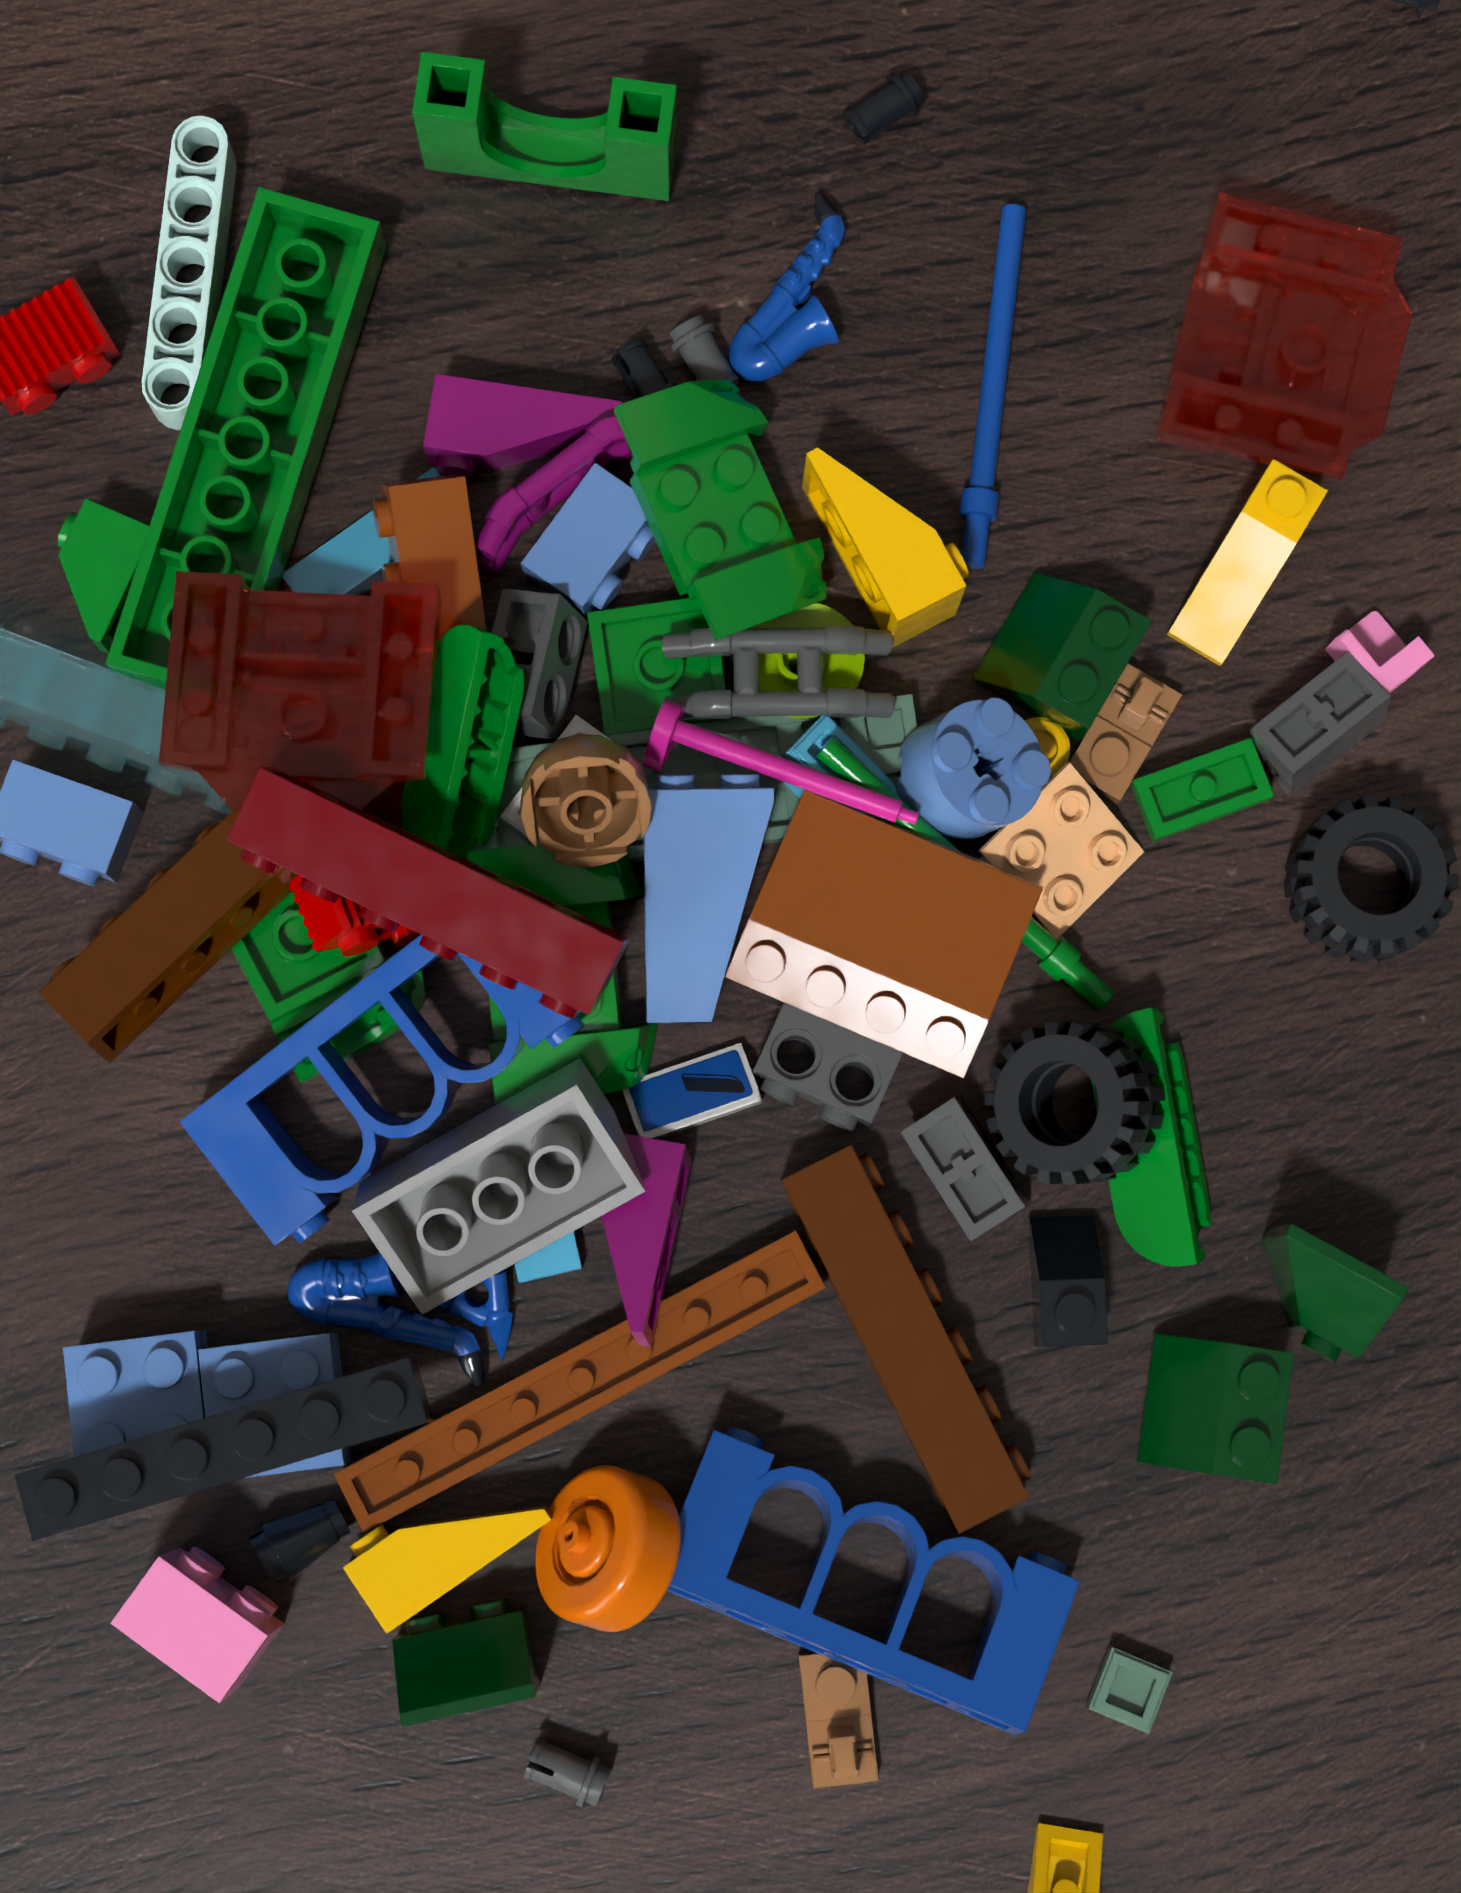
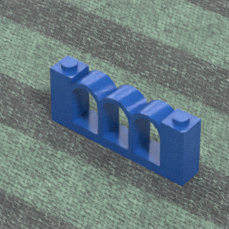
[179,935,584,1246]
[667,1427,1080,1735]

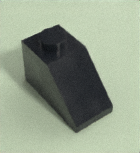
[1028,1215,1108,1347]

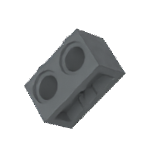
[492,589,588,740]
[753,1002,903,1132]

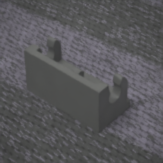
[1250,651,1391,797]
[900,1094,1030,1242]

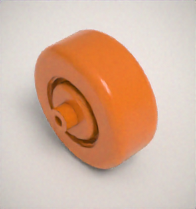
[535,1465,681,1632]

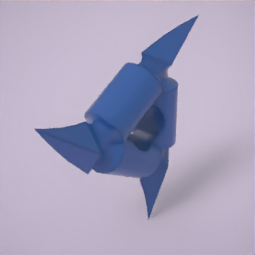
[437,1270,513,1363]

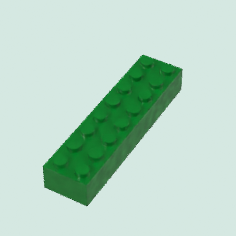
[106,187,387,714]

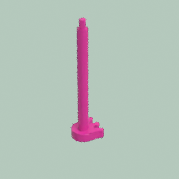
[642,700,920,825]

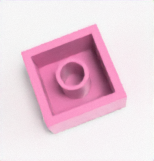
[110,1546,284,1703]

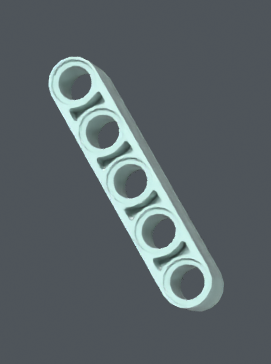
[142,116,237,430]

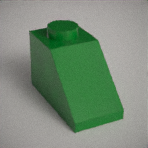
[58,498,149,654]

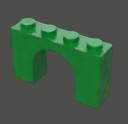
[412,52,677,201]

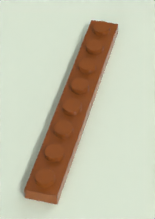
[334,1231,826,1533]

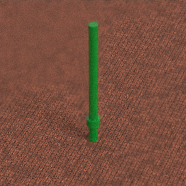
[816,737,1114,1010]

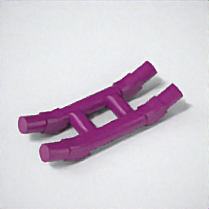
[474,413,633,575]

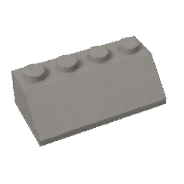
[352,1058,646,1315]

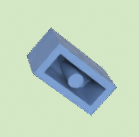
[521,463,656,619]
[0,759,144,887]

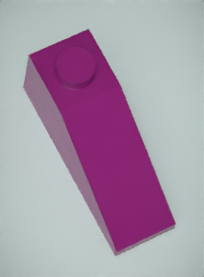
[423,374,623,478]
[601,1134,693,1347]

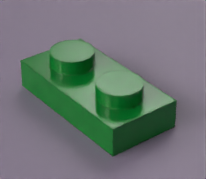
[1130,738,1274,843]

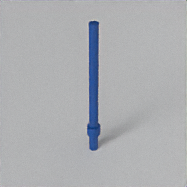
[959,204,1027,569]

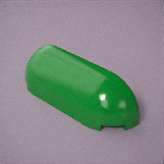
[401,625,524,858]
[1091,1008,1211,1267]

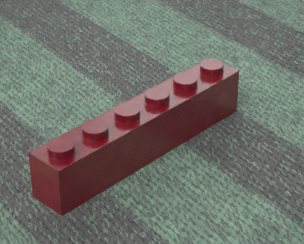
[227,766,630,1019]

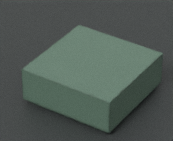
[1086,1645,1173,1734]

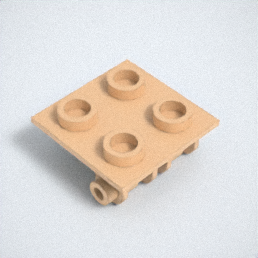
[978,762,1144,939]

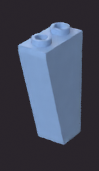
[643,773,774,1023]

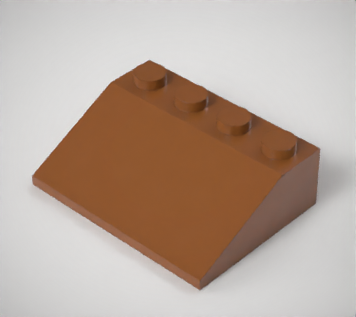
[725,789,1043,1078]

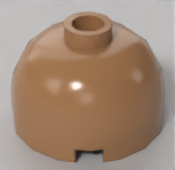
[520,733,652,867]

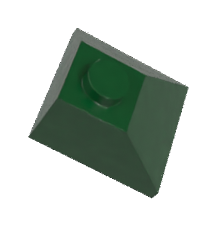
[1262,1224,1409,1363]

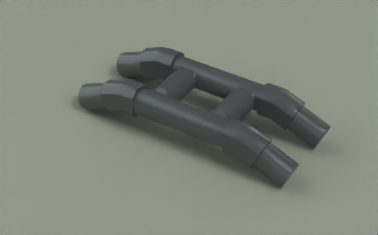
[662,625,894,720]

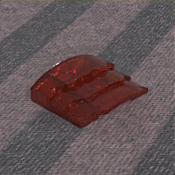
[1155,192,1413,481]
[159,571,442,810]

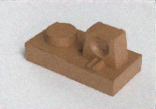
[1069,663,1182,805]
[798,1652,879,1789]

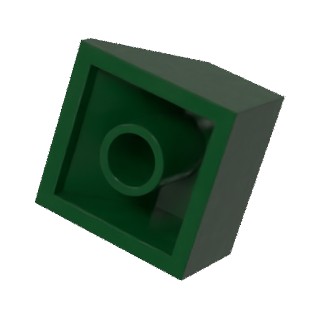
[971,572,1152,743]
[1136,1333,1294,1484]
[392,1598,541,1727]

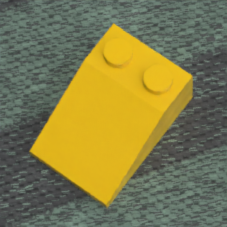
[802,448,969,648]

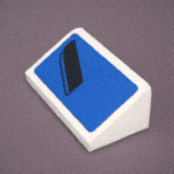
[623,1043,763,1139]

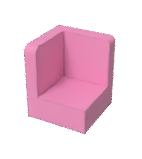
[1325,611,1435,694]

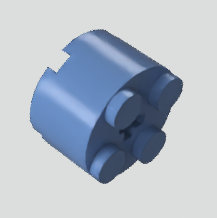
[896,698,1051,841]

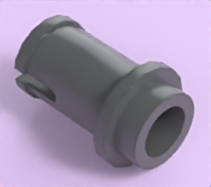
[670,315,739,385]
[523,1738,612,1808]

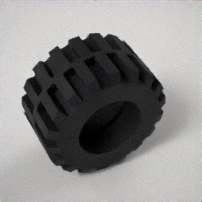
[1284,795,1459,963]
[985,1021,1165,1186]

